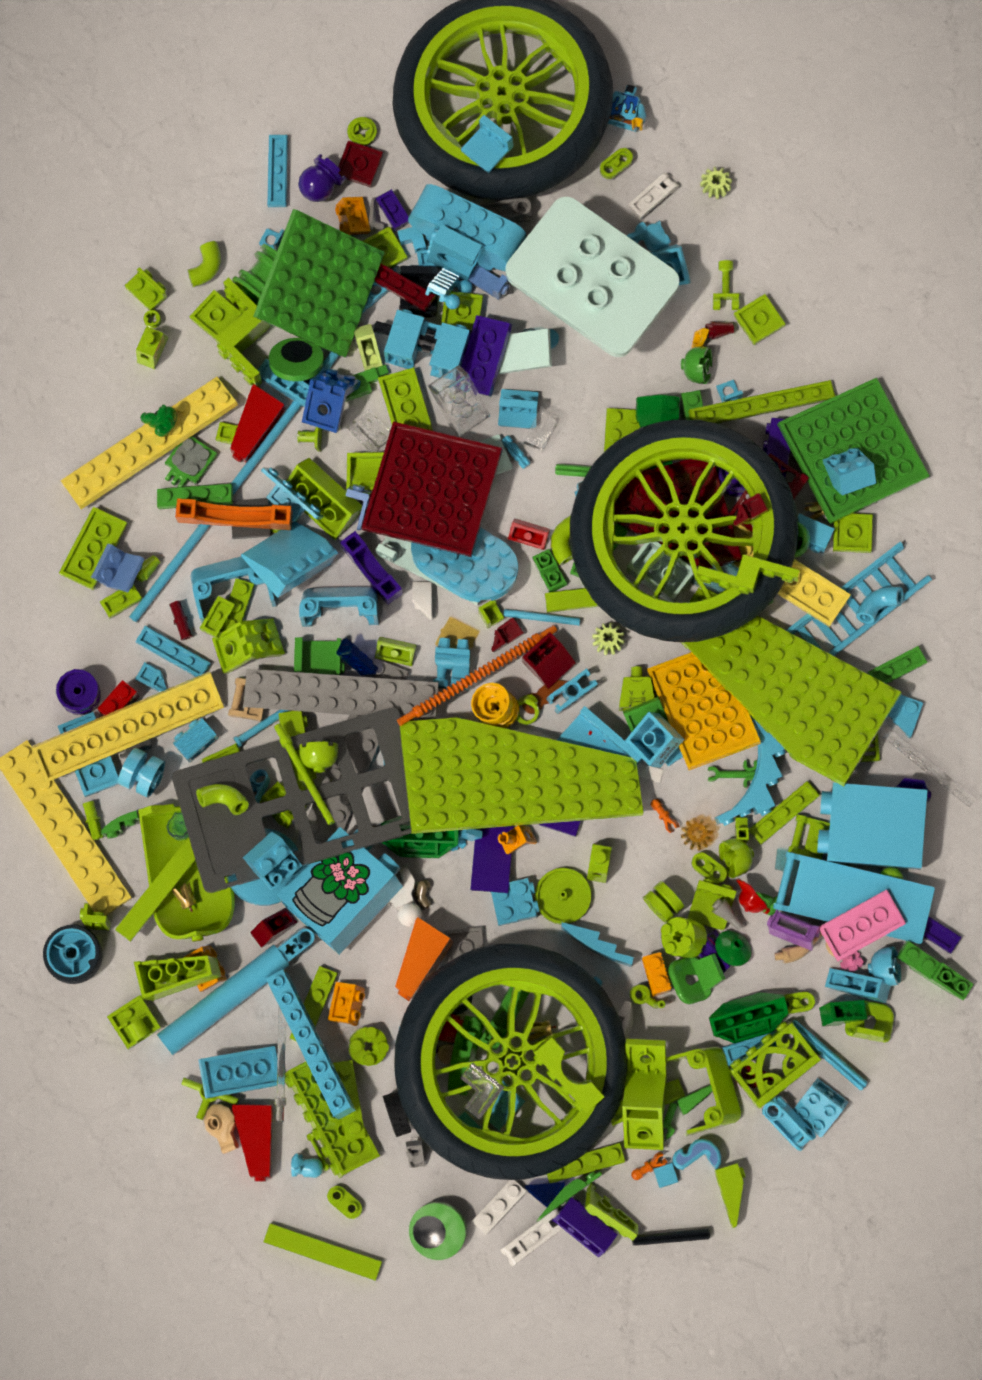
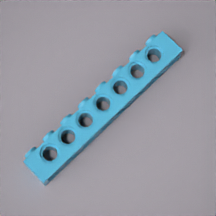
[266,969,356,1120]

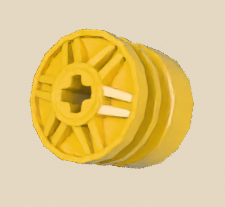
[471,683,519,729]

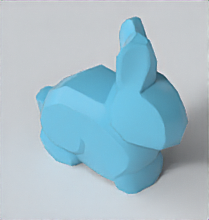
[627,221,671,252]

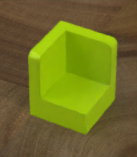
[478,600,504,629]

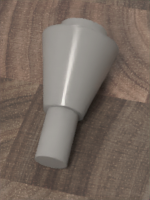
[712,898,743,930]

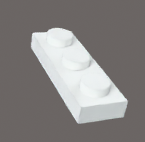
[472,1180,527,1235]

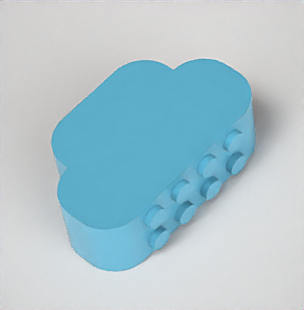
[408,184,526,271]

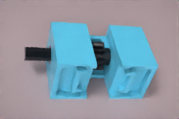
[373,309,470,383]

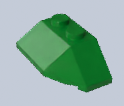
[381,816,458,859]
[709,992,789,1044]

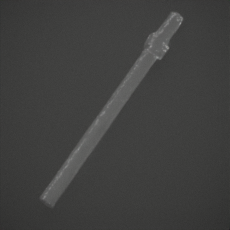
[274,1006,286,1122]

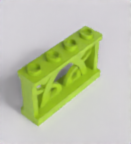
[728,1021,821,1109]

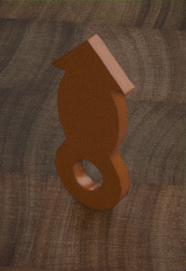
[522,680,567,714]

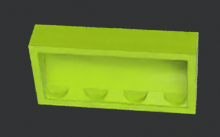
[346,452,384,491]

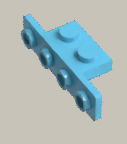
[261,467,323,522]

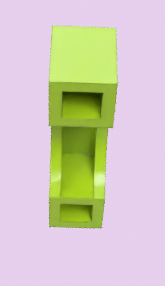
[533,1035,604,1113]

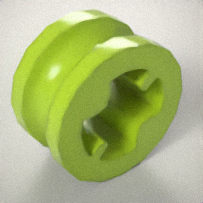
[143,310,161,329]

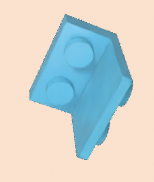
[461,115,514,173]
[793,1078,848,1137]

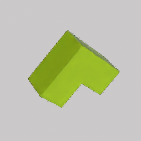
[735,818,749,843]

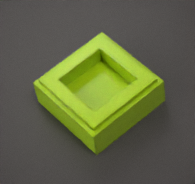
[215,422,238,444]

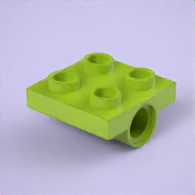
[107,995,161,1050]

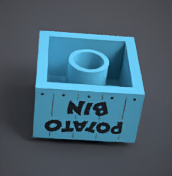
[625,712,684,768]

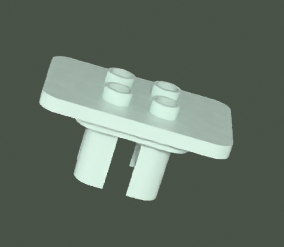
[506,197,679,357]

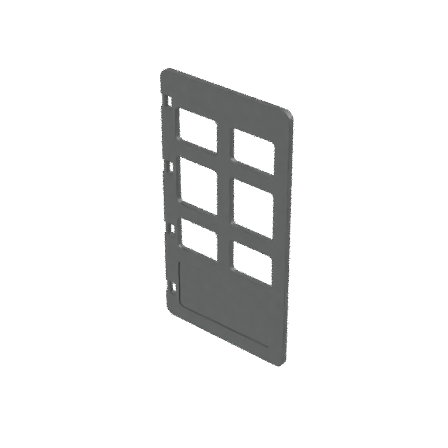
[172,708,411,893]

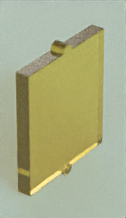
[435,617,479,650]

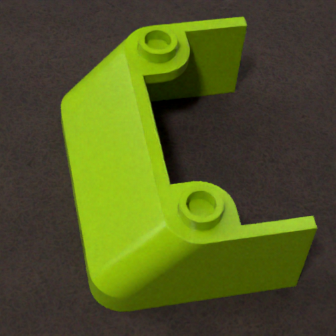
[666,1046,741,1136]

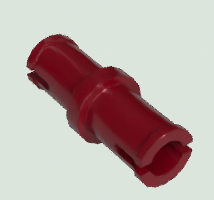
[169,601,193,641]

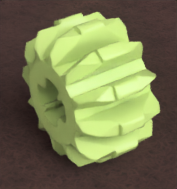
[700,167,732,199]
[592,623,625,655]

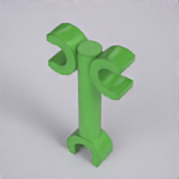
[708,760,757,788]

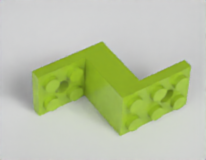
[215,277,270,387]
[622,1039,667,1150]

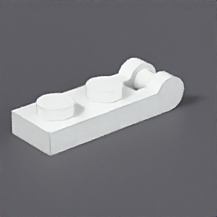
[628,172,679,220]

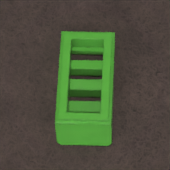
[676,1085,713,1116]

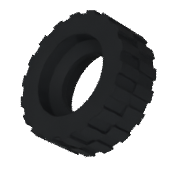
[383,1091,411,1137]

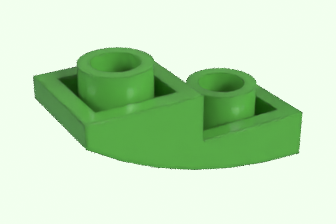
[532,549,567,592]
[101,811,140,839]

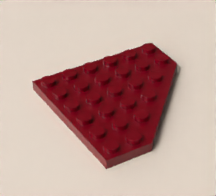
[614,459,742,569]

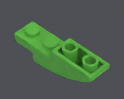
[896,941,974,1001]
[480,987,530,1050]
[448,1015,484,1096]

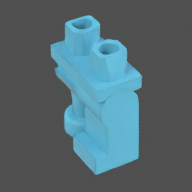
[433,638,471,691]

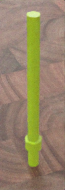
[274,723,335,825]

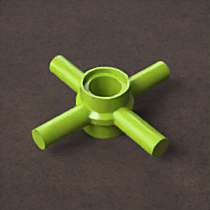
[181,1077,239,1120]

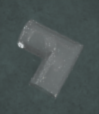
[460,1063,504,1119]

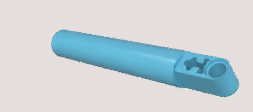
[157,927,315,1055]

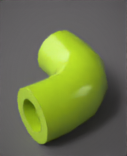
[187,241,221,287]
[551,515,573,565]
[196,784,249,815]

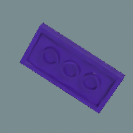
[455,315,512,397]

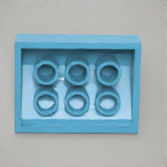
[241,522,338,598]

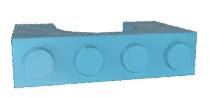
[426,224,482,280]

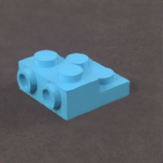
[491,878,539,926]

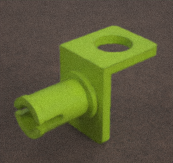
[297,427,340,452]

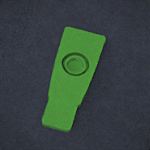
[536,1171,602,1222]

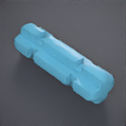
[501,436,530,469]

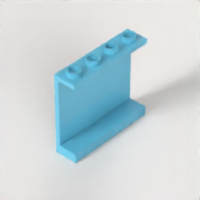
[557,706,642,765]

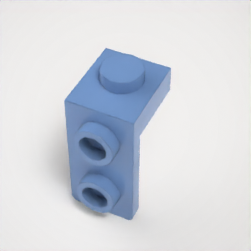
[468,265,510,300]
[346,484,372,531]

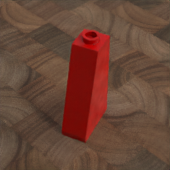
[230,384,286,463]
[232,1105,273,1182]

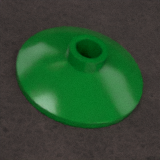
[715,930,751,966]

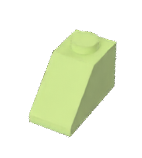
[354,324,383,371]

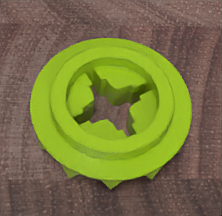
[347,117,377,145]

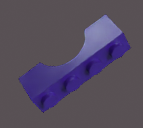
[340,531,403,605]

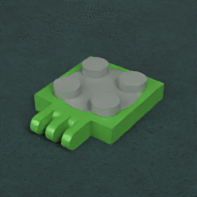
[165,436,218,488]

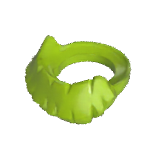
[516,694,539,725]

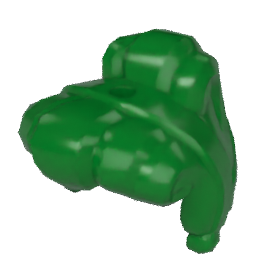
[140,404,177,437]

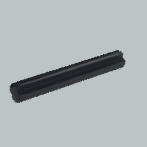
[632,1229,710,1246]

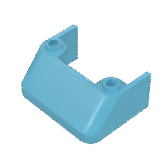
[190,557,276,623]

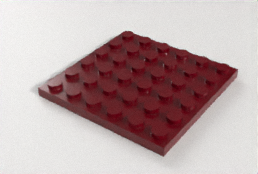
[361,421,503,557]

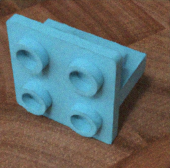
[498,389,538,429]

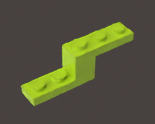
[697,554,800,594]

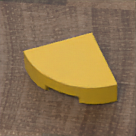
[691,328,709,349]

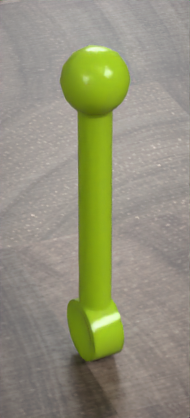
[307,1133,330,1171]

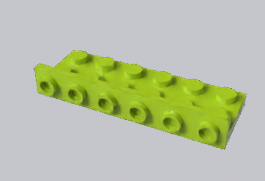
[284,1062,380,1179]

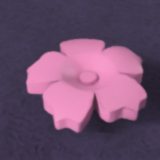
[840,951,864,972]

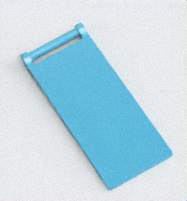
[773,851,935,944]

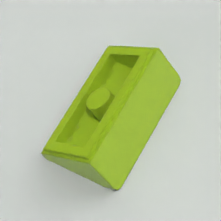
[375,637,417,666]

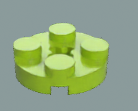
[349,1027,389,1066]

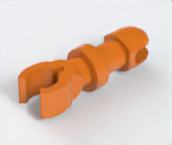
[650,799,680,833]
[631,1152,667,1180]

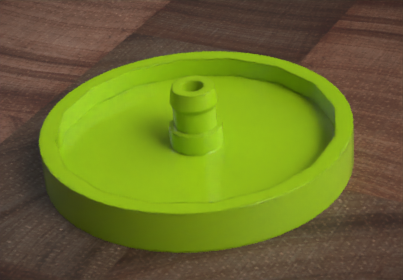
[535,868,591,925]

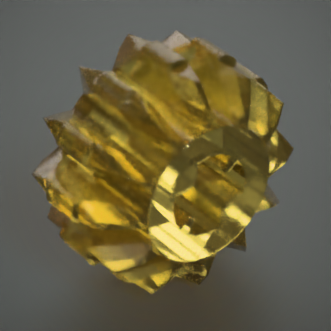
[680,818,713,851]

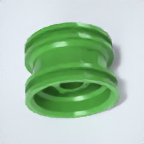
[232,244,277,305]

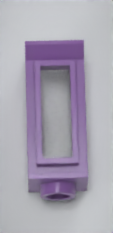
[767,909,820,951]

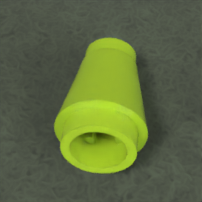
[136,555,160,582]

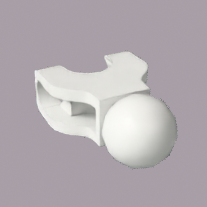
[387,865,422,927]

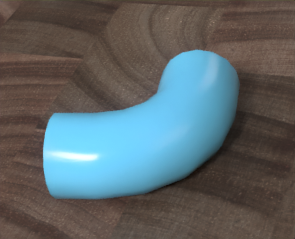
[856,587,904,624]

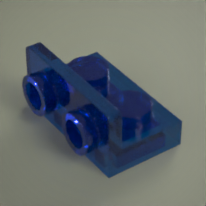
[336,638,378,675]

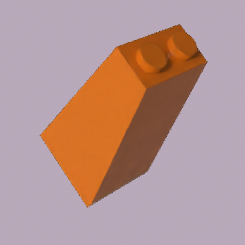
[395,917,454,1001]

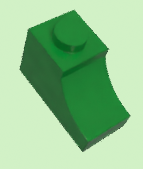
[819,1000,868,1027]

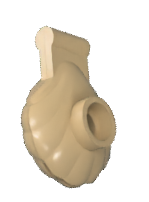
[204,1104,239,1154]

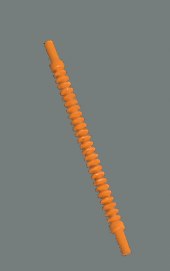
[397,625,557,726]

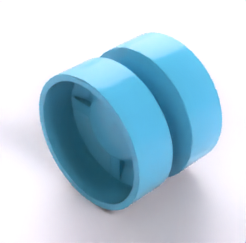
[118,748,166,798]

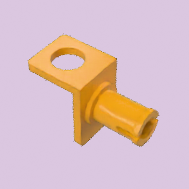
[498,825,537,854]

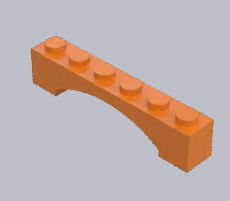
[175,498,293,530]

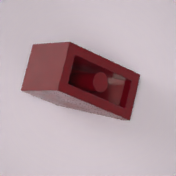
[250,908,297,948]

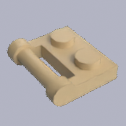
[228,678,264,722]

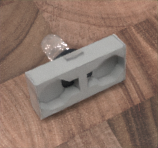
[406,1137,425,1169]

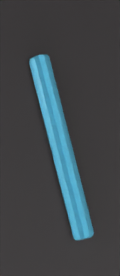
[792,1020,868,1090]

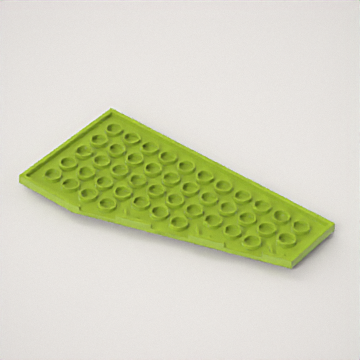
[680,587,901,787]
[399,717,644,834]

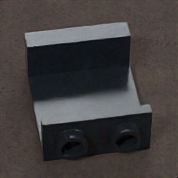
[399,266,438,318]

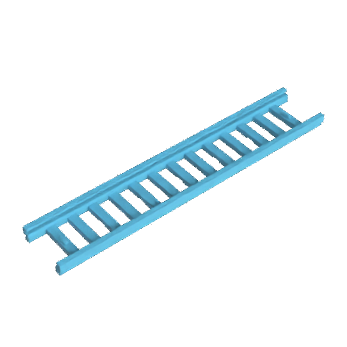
[749,541,932,715]

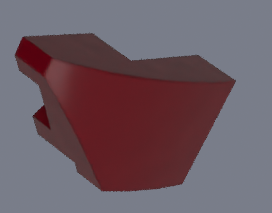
[733,493,769,527]
[491,618,525,652]

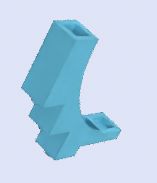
[714,715,786,826]

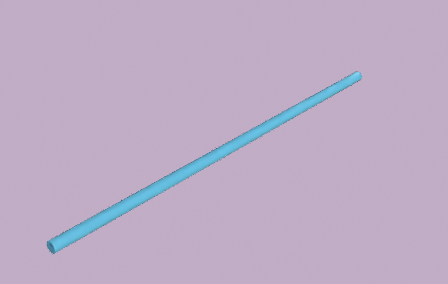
[129,352,339,622]

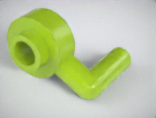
[629,985,665,1009]

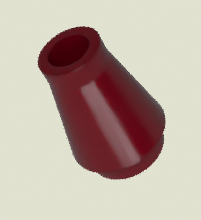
[705,321,734,340]

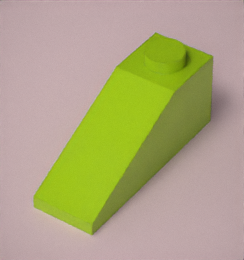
[714,1163,746,1228]

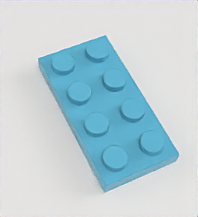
[58,712,119,797]
[198,1046,282,1099]

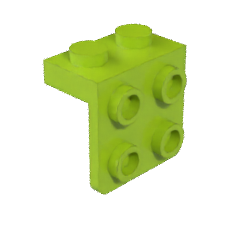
[688,879,736,930]

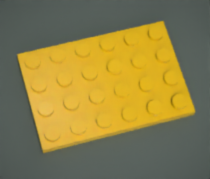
[647,652,761,771]

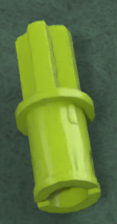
[82,801,103,840]

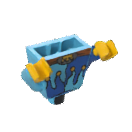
[608,85,647,132]

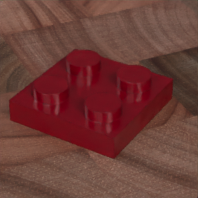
[338,141,383,188]

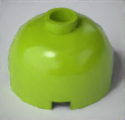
[299,741,338,773]
[719,838,754,878]

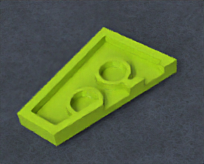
[585,1183,638,1240]

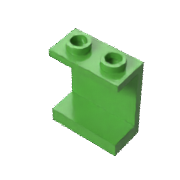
[294,637,345,675]

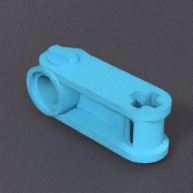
[762,1096,816,1151]

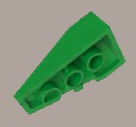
[636,395,680,470]

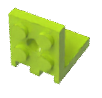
[212,618,285,674]

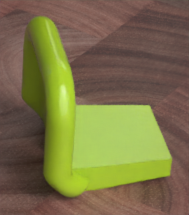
[845,1000,894,1043]

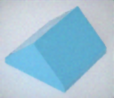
[650,244,691,285]

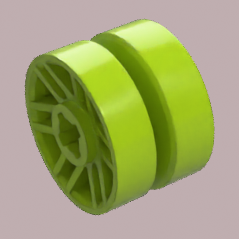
[642,881,684,923]

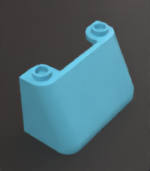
[299,586,379,627]

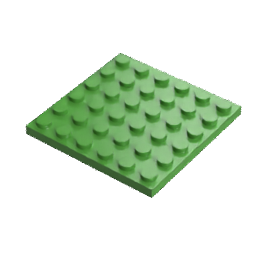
[253,209,385,358]
[777,377,929,524]

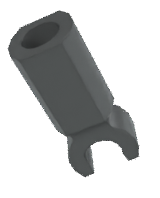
[120,739,152,758]

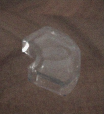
[323,1026,366,1058]

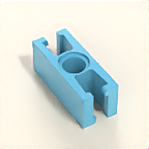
[546,669,598,714]

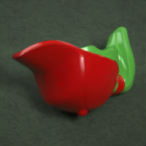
[736,878,787,915]

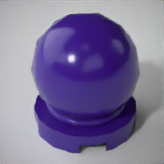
[298,154,346,202]

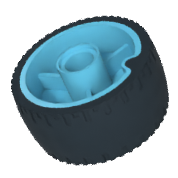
[43,925,103,984]

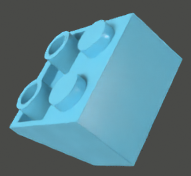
[823,448,876,495]
[243,832,302,892]

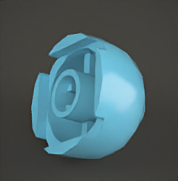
[868,946,901,986]

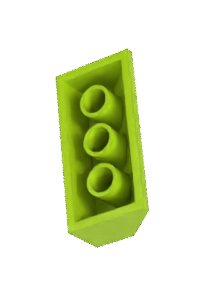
[287,458,362,540]

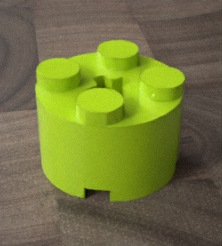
[661,917,707,958]

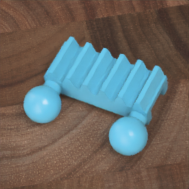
[425,267,473,309]

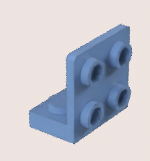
[91,544,144,592]

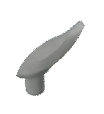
[368,198,384,231]

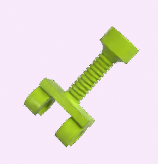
[713,260,739,310]

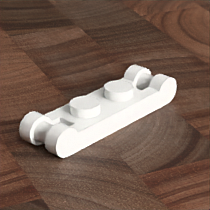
[500,1208,562,1266]

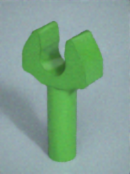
[663,1102,678,1140]

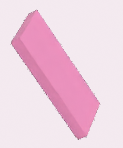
[819,889,906,962]

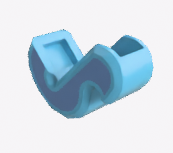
[672,1139,721,1170]

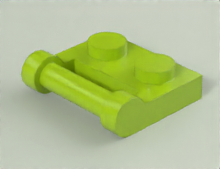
[788,815,830,860]

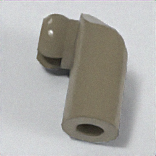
[415,880,432,910]

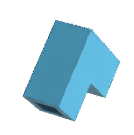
[397,227,426,253]

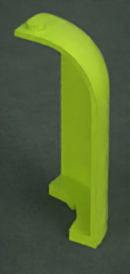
[138,804,235,942]

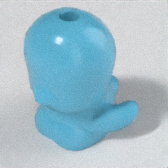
[291,1153,323,1178]

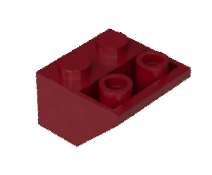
[522,632,576,689]

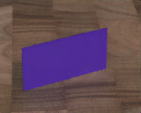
[470,826,514,893]

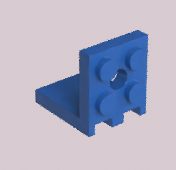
[302,369,361,433]

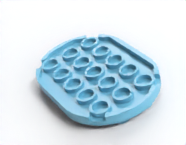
[411,527,518,602]

